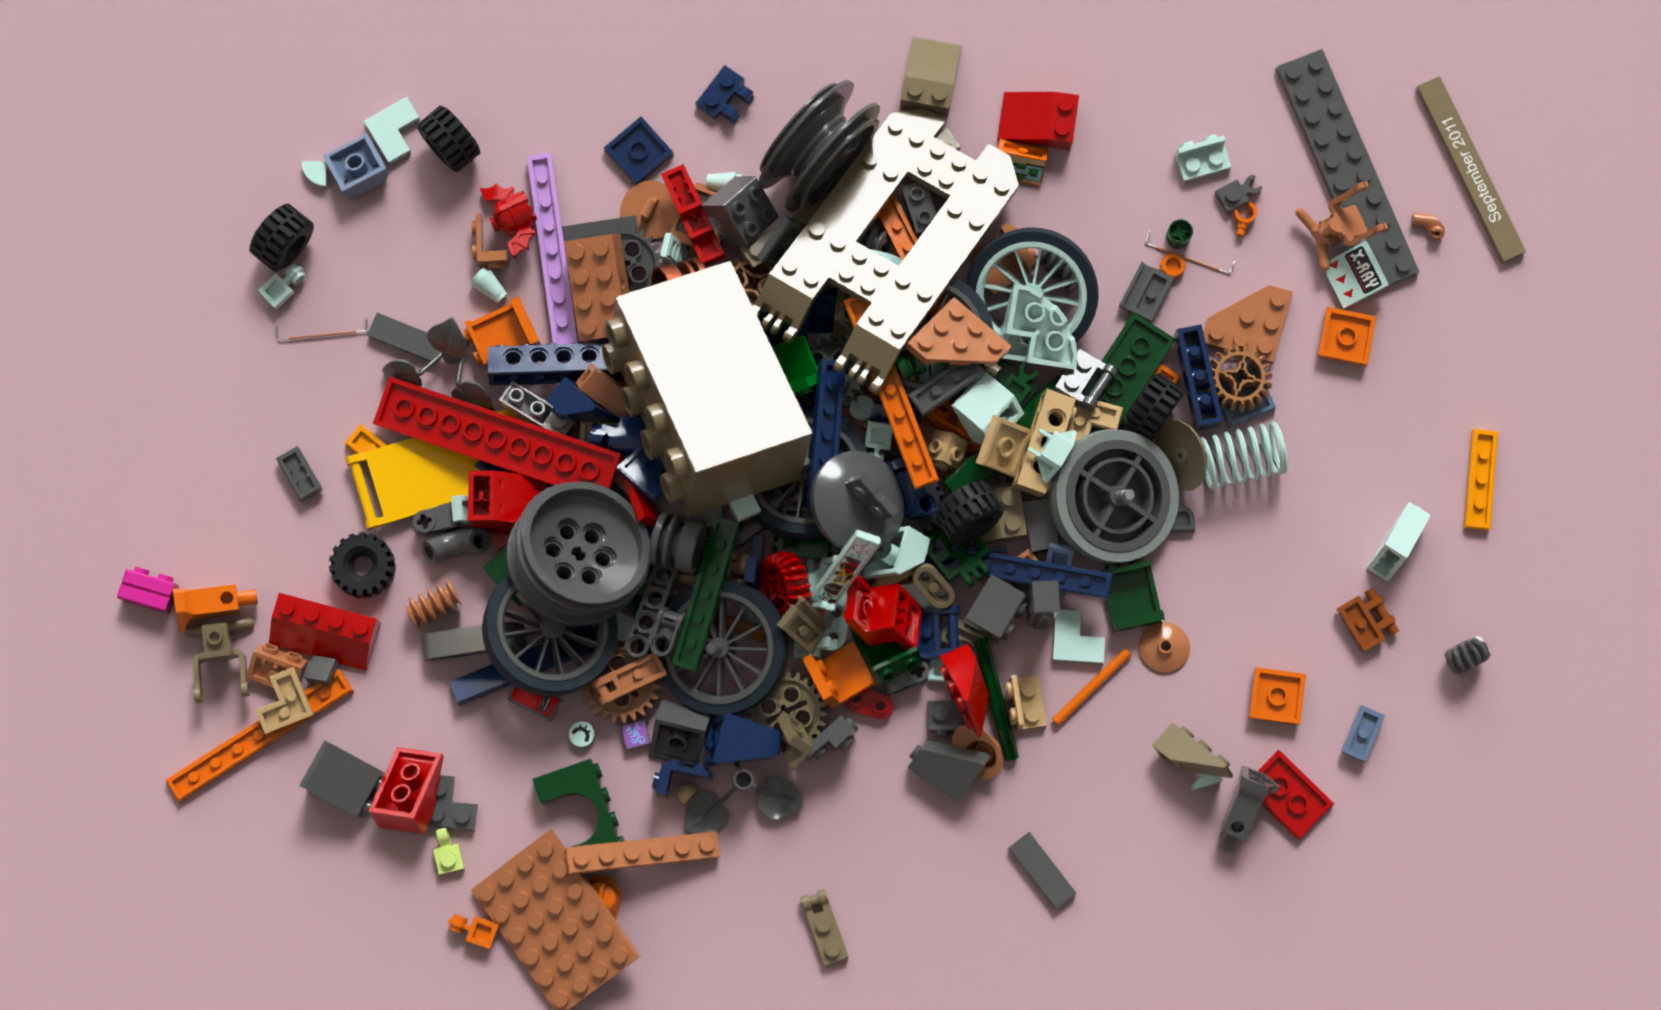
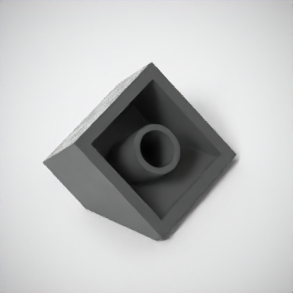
[648,700,711,768]

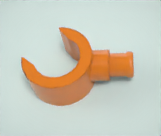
[1233,201,1257,237]

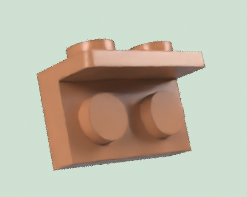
[247,643,308,688]

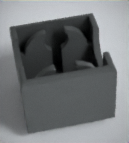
[701,176,779,247]
[964,575,1028,643]

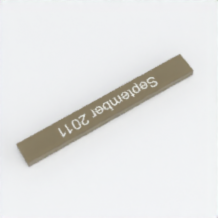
[1416,76,1526,263]

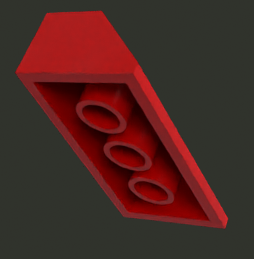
[269,592,381,671]

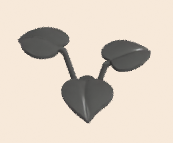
[382,317,496,411]
[685,763,803,834]

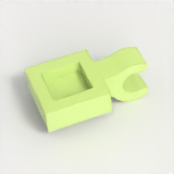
[433,828,465,875]

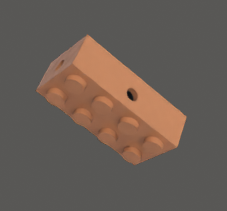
[564,234,629,341]

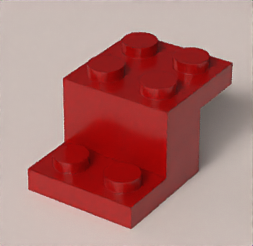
[844,575,922,651]

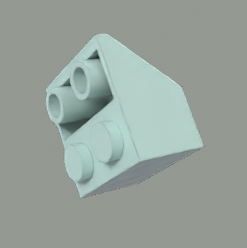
[952,372,1024,445]

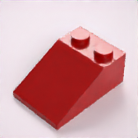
[997,92,1079,151]
[368,747,444,835]

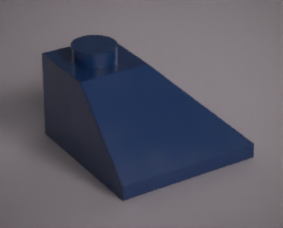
[546,377,620,423]

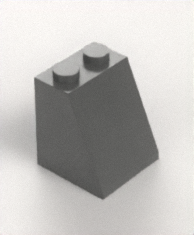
[299,740,385,818]

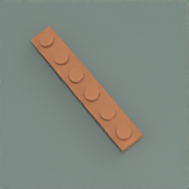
[565,831,721,875]

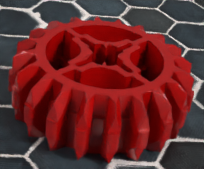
[759,551,812,617]

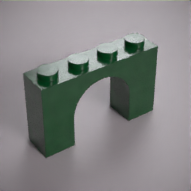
[532,758,625,847]

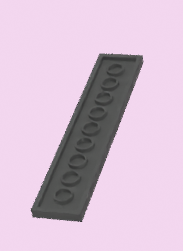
[1276,49,1419,285]

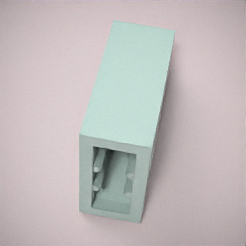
[1366,502,1431,582]

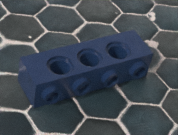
[1173,324,1223,432]

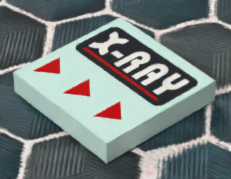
[1325,241,1390,309]

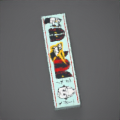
[811,530,880,604]

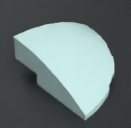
[1001,283,1077,370]

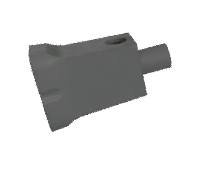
[1219,766,1280,853]

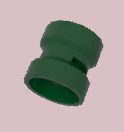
[1166,219,1193,249]
[895,352,927,381]

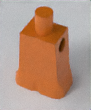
[173,584,258,632]

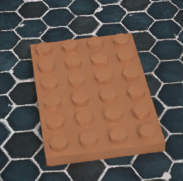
[471,829,641,1010]

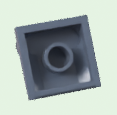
[323,133,389,198]

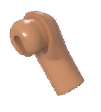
[1411,213,1445,240]

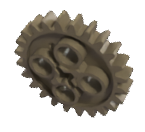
[746,671,829,741]

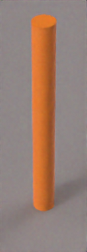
[1052,648,1132,726]

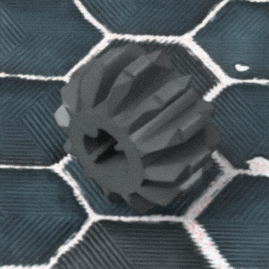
[1444,636,1491,674]

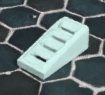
[660,232,689,265]

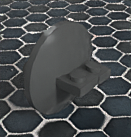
[810,451,905,550]

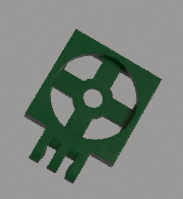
[927,527,991,587]

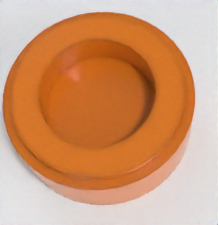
[1160,253,1186,279]

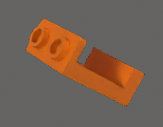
[463,296,541,370]

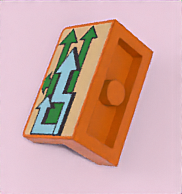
[998,139,1048,186]

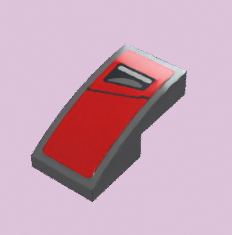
[507,686,563,722]

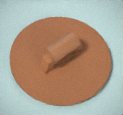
[621,181,678,240]

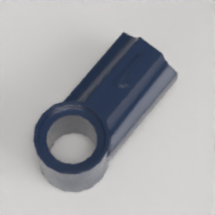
[896,469,936,519]

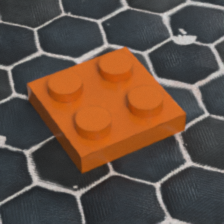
[1317,307,1377,367]
[1248,667,1306,725]

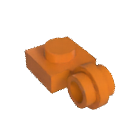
[448,914,499,949]

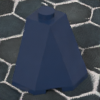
[705,712,784,766]

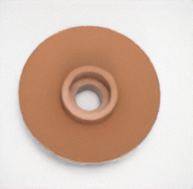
[1139,622,1190,673]

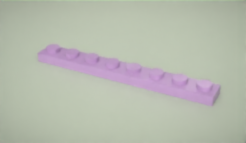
[527,153,578,345]

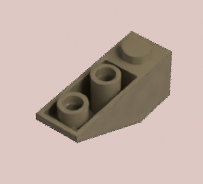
[1152,723,1234,778]

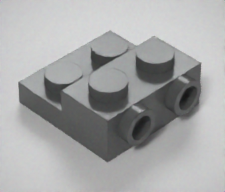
[806,715,859,761]

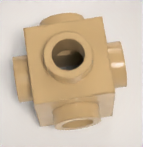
[928,430,969,472]

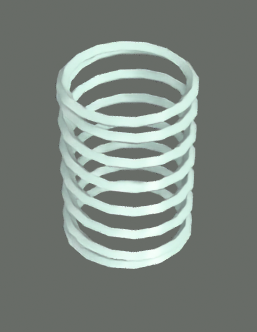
[1201,420,1288,491]

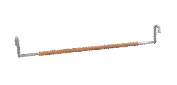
[1145,230,1235,275]
[276,317,368,340]

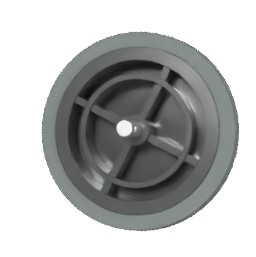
[1048,429,1179,564]

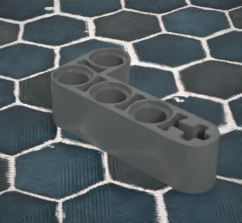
[421,622,527,661]

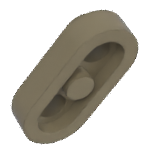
[912,563,955,609]

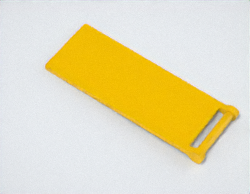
[345,409,520,530]

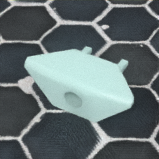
[1027,428,1077,484]

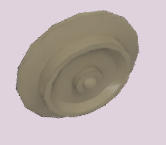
[1156,420,1207,491]

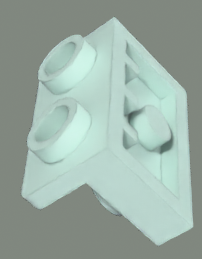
[1174,135,1231,183]

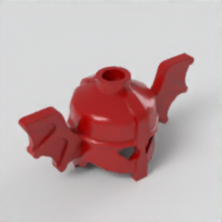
[480,183,537,258]

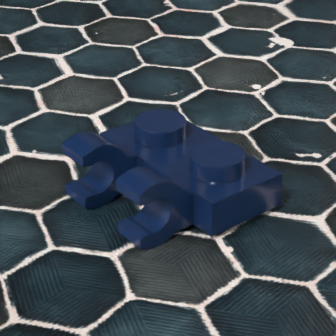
[695,65,754,124]

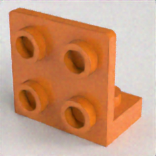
[802,641,876,709]

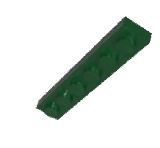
[672,516,741,672]

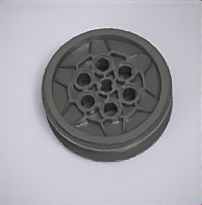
[506,482,650,625]

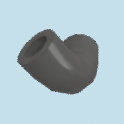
[421,528,491,565]

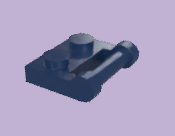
[918,605,960,660]

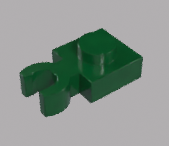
[1003,362,1038,405]

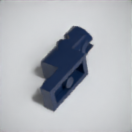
[588,415,646,456]

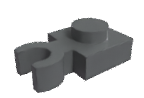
[1215,175,1262,214]

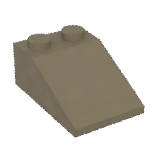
[900,37,961,117]
[944,486,1027,547]

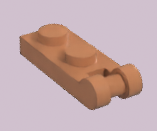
[591,653,667,706]

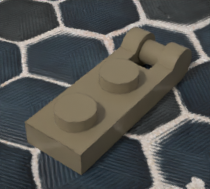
[800,889,849,966]

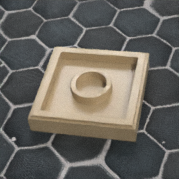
[976,415,1032,478]

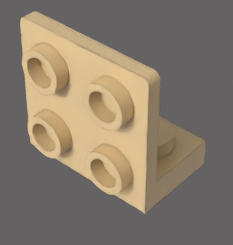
[1005,675,1047,731]

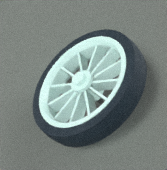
[966,227,1099,343]

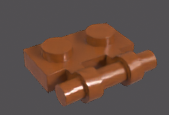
[1336,588,1399,653]

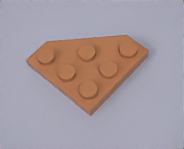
[1203,285,1293,364]
[905,297,1012,366]

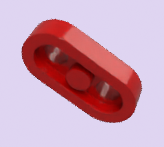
[844,689,893,720]

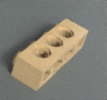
[1011,389,1077,497]

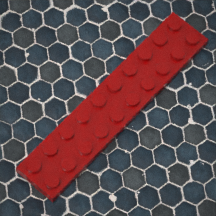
[373,376,623,489]

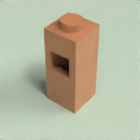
[576,363,638,418]

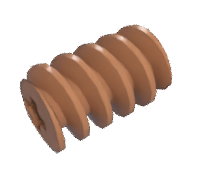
[405,580,463,629]

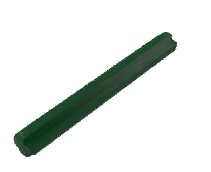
[974,637,1019,761]

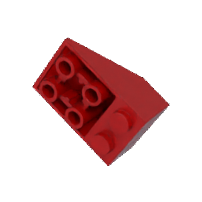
[468,471,548,528]
[940,644,989,738]

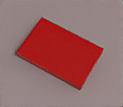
[1258,750,1334,840]

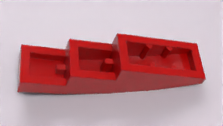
[661,164,726,267]

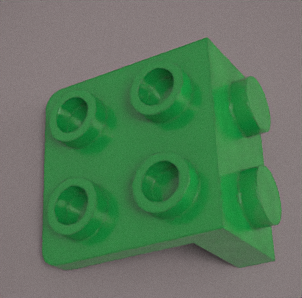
[771,335,818,396]

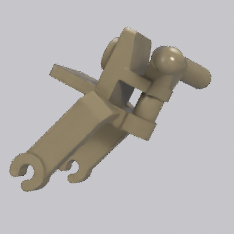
[184,618,255,703]

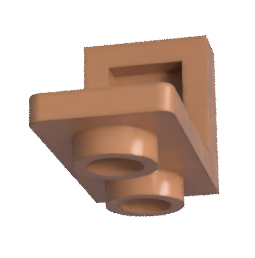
[471,213,509,270]

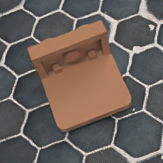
[968,222,1037,294]

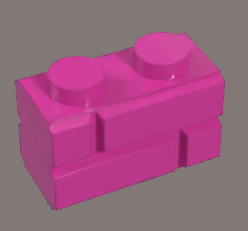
[117,567,179,615]

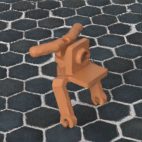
[1295,181,1388,271]

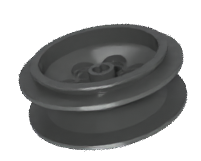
[759,80,880,212]

